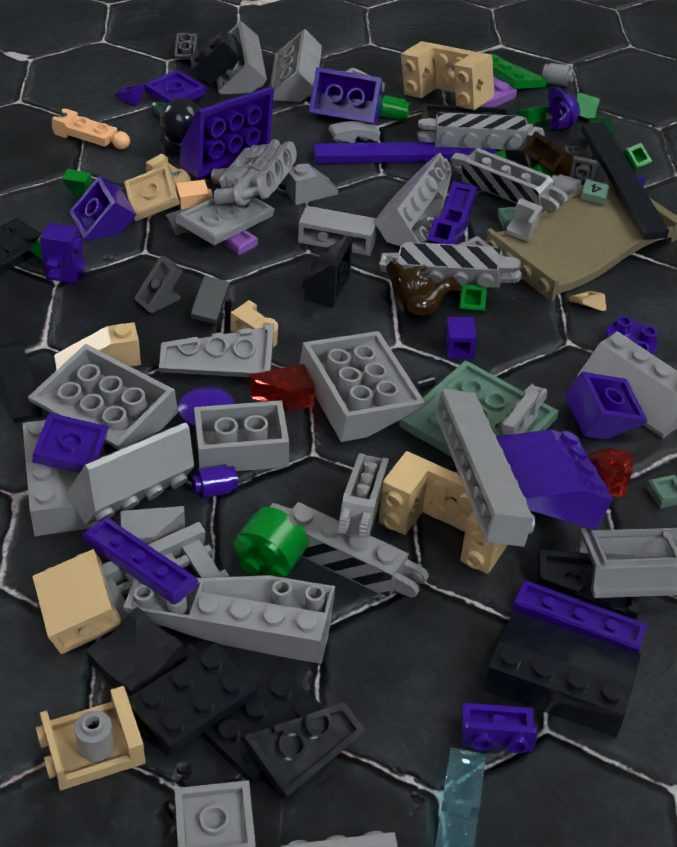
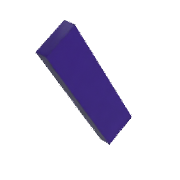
[82,517,198,605]
[512,580,648,653]

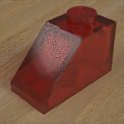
[250,364,315,412]
[587,447,634,498]

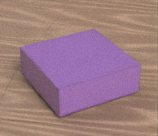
[223,230,258,255]

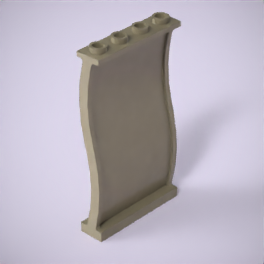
[485,177,677,302]

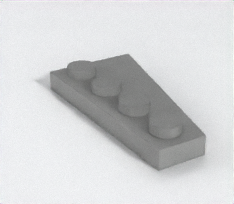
[159,324,274,378]

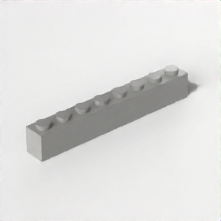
[435,389,535,547]

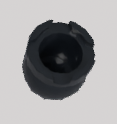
[159,97,201,157]

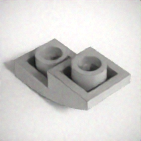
[329,121,381,143]

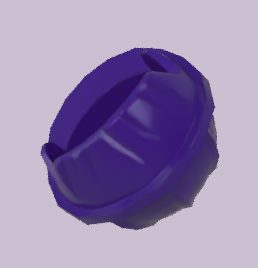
[547,87,581,130]

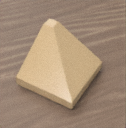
[569,291,606,311]

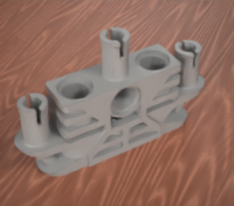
[211,139,297,206]

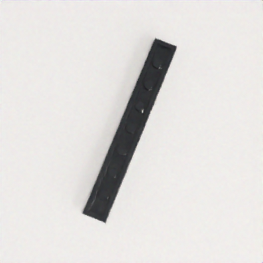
[581,122,669,240]

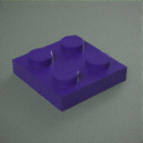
[144,69,206,102]
[32,413,109,473]

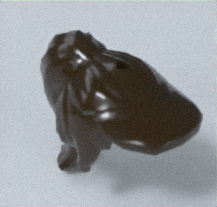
[386,260,461,317]

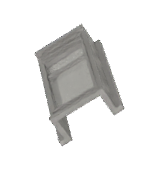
[576,528,677,598]

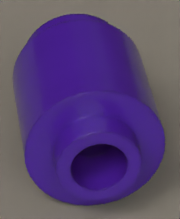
[191,464,238,499]

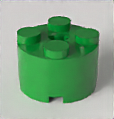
[232,507,309,578]

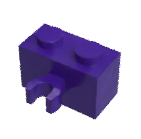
[40,223,86,284]

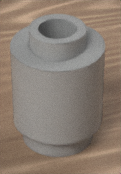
[542,63,574,87]
[552,174,584,195]
[74,711,115,763]

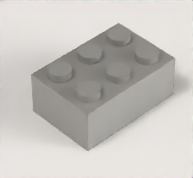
[194,400,289,471]

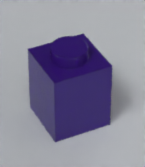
[444,317,477,359]

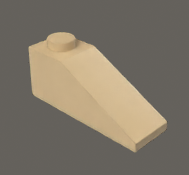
[54,322,141,370]

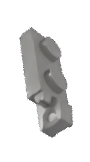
[500,384,547,436]

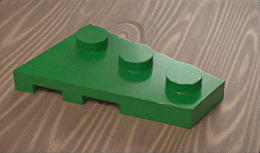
[490,54,548,89]

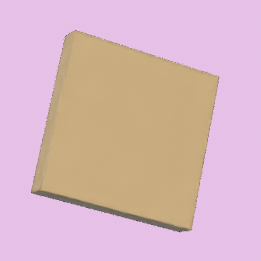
[124,164,180,221]

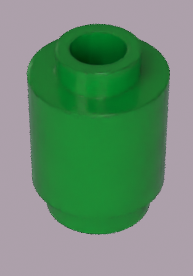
[380,95,411,121]

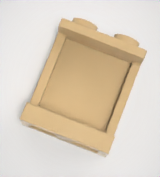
[32,549,122,654]
[36,686,146,791]

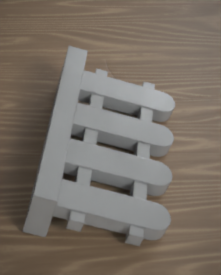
[101,522,229,633]

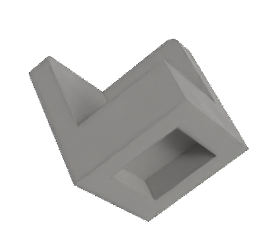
[506,198,543,242]

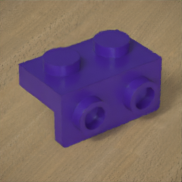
[462,703,537,754]

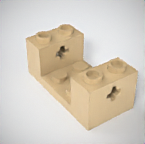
[401,41,494,110]
[378,451,507,574]

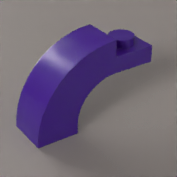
[427,181,477,245]

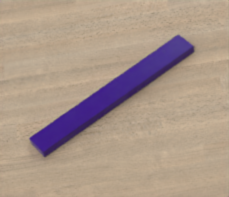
[314,142,496,163]

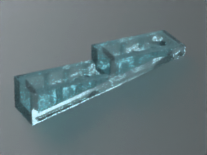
[435,748,486,847]

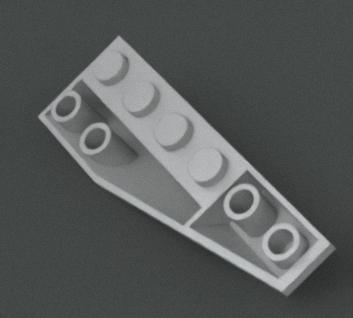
[374,153,452,247]
[123,576,335,664]

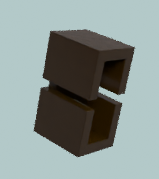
[522,131,574,176]

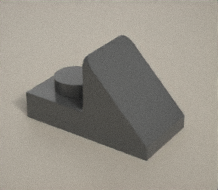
[134,255,183,313]

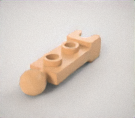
[52,109,130,150]

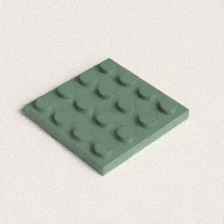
[399,360,559,457]

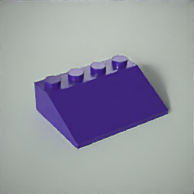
[180,87,274,178]
[496,430,613,530]

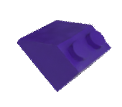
[69,176,137,241]
[564,372,647,440]

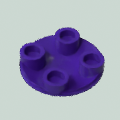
[605,316,658,354]
[178,387,235,429]

